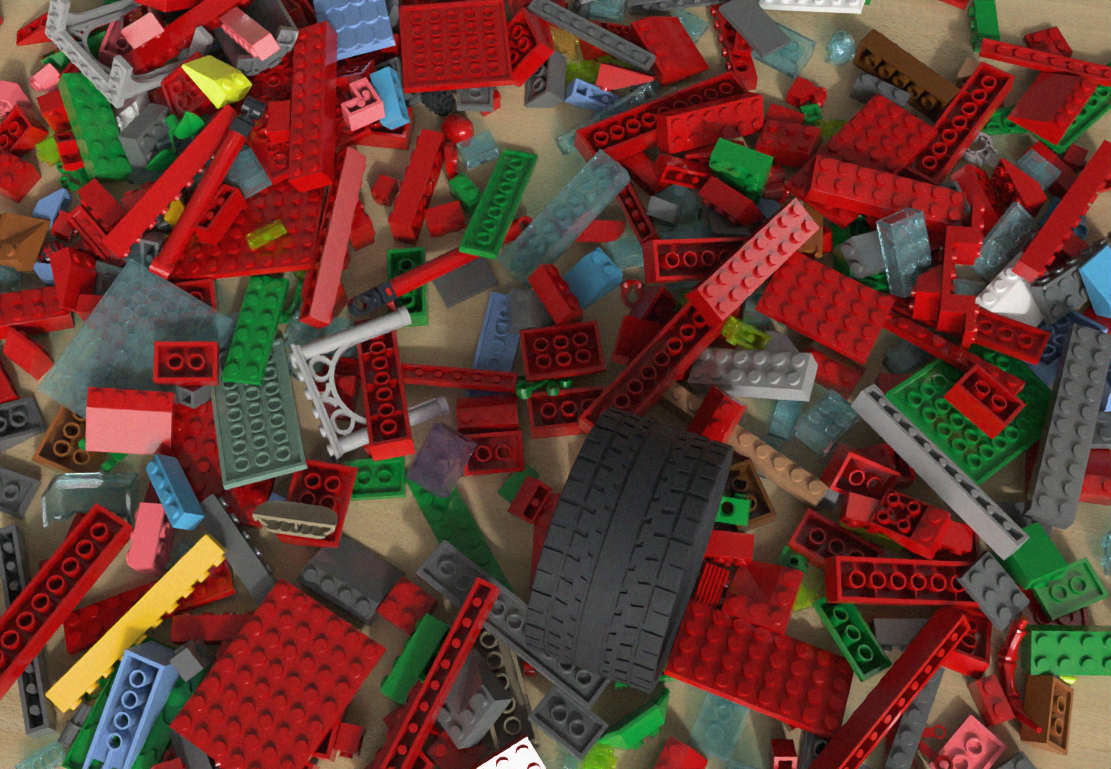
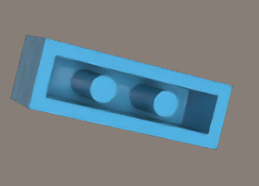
[370,66,410,130]

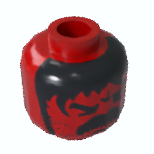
[38,241,66,264]

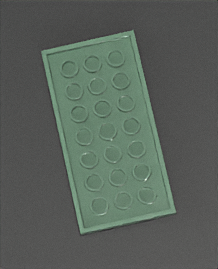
[210,338,308,490]

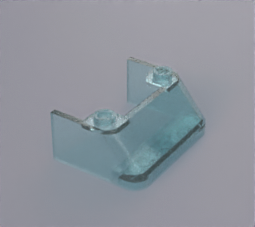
[41,472,139,528]

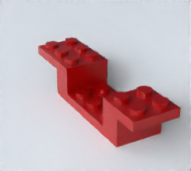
[936,194,985,351]

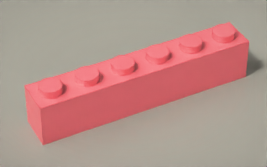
[219,7,280,61]

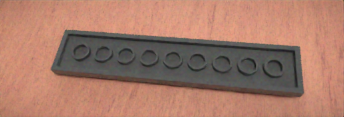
[416,539,611,710]

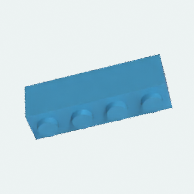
[145,454,205,531]

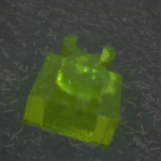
[815,119,847,138]
[793,583,826,613]

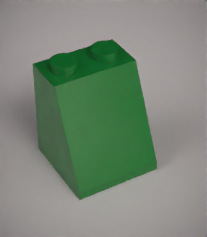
[992,522,1068,590]

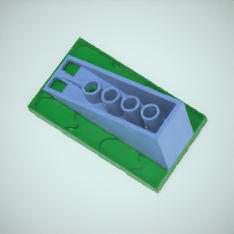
[61,636,211,769]

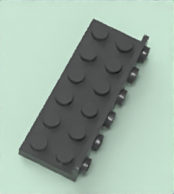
[1030,231,1111,325]

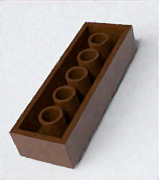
[853,29,960,123]

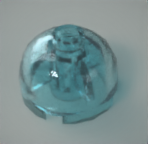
[823,29,857,66]

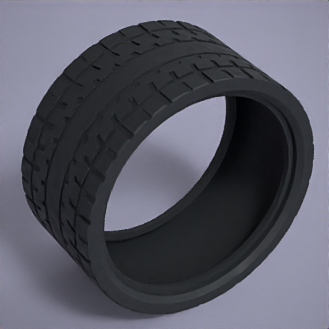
[525,407,733,694]

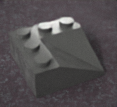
[437,649,512,749]

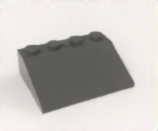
[296,535,406,628]

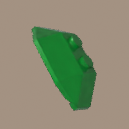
[40,27,107,70]
[596,688,670,751]

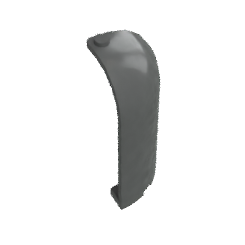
[213,0,299,76]

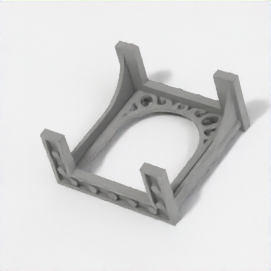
[45,0,213,109]

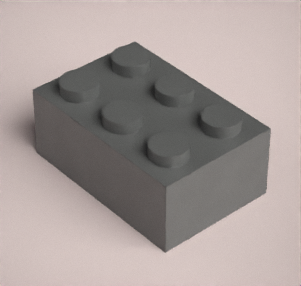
[118,103,177,168]

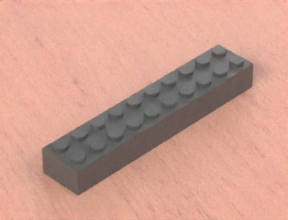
[1022,323,1111,530]

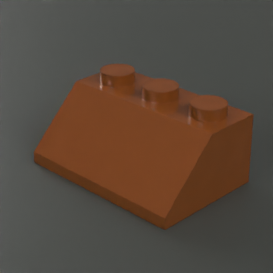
[1019,674,1074,756]

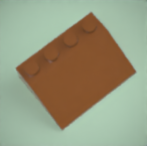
[31,386,107,484]

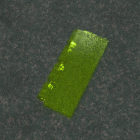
[565,55,634,90]

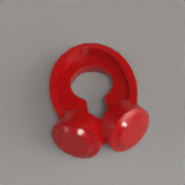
[620,279,645,308]

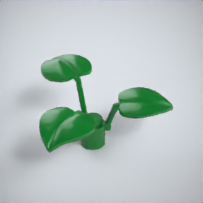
[145,111,205,171]

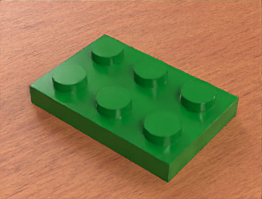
[344,456,406,501]
[1030,557,1109,622]

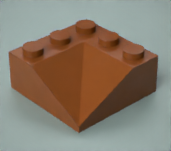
[0,213,50,273]

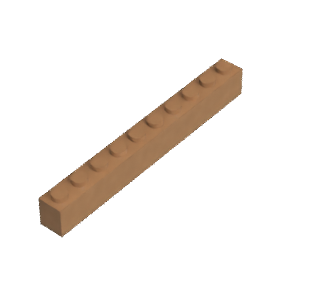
[657,382,828,510]

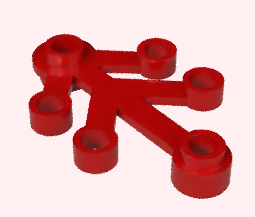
[885,713,954,769]

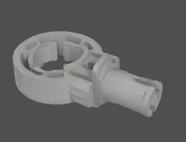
[962,132,999,171]

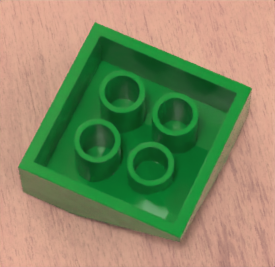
[709,138,774,206]

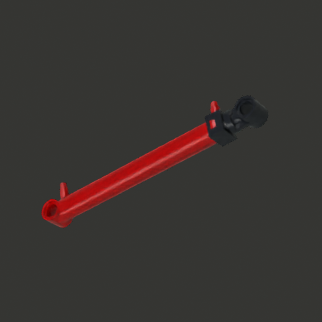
[148,95,266,281]
[347,216,534,316]

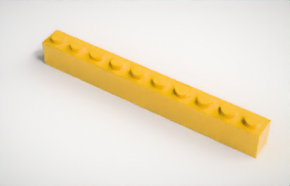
[45,533,227,713]

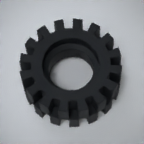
[421,90,456,117]

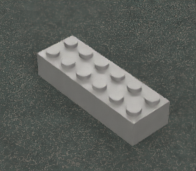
[687,348,818,401]

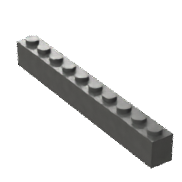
[0,524,57,739]

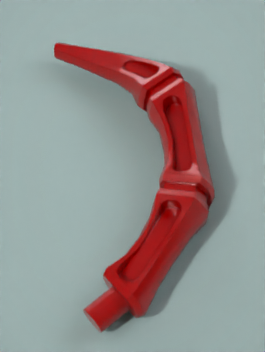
[996,615,1042,733]

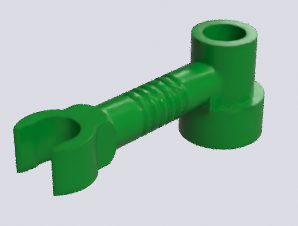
[279,280,304,327]

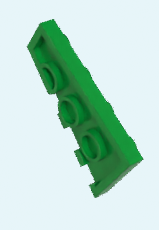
[981,104,1031,136]

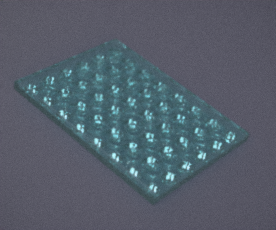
[36,258,233,419]

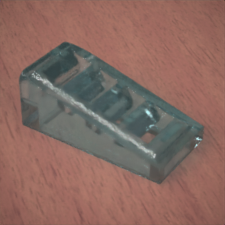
[15,740,67,769]

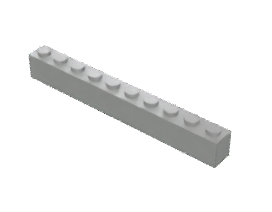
[851,384,1030,560]

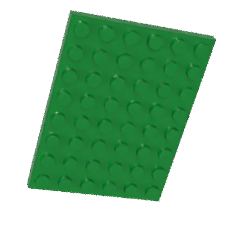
[885,343,1052,486]

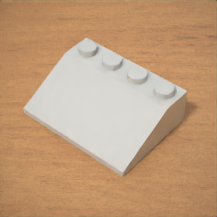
[975,251,1050,328]

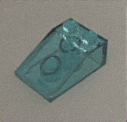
[686,692,751,763]

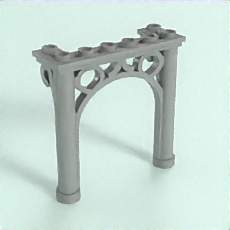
[288,305,450,464]

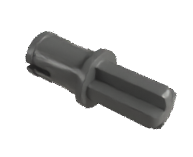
[57,702,93,747]

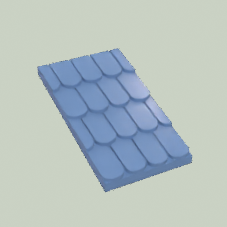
[313,0,396,60]

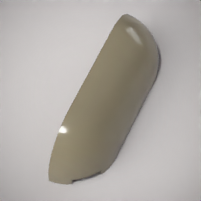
[252,500,337,539]

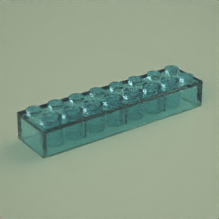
[497,149,631,289]

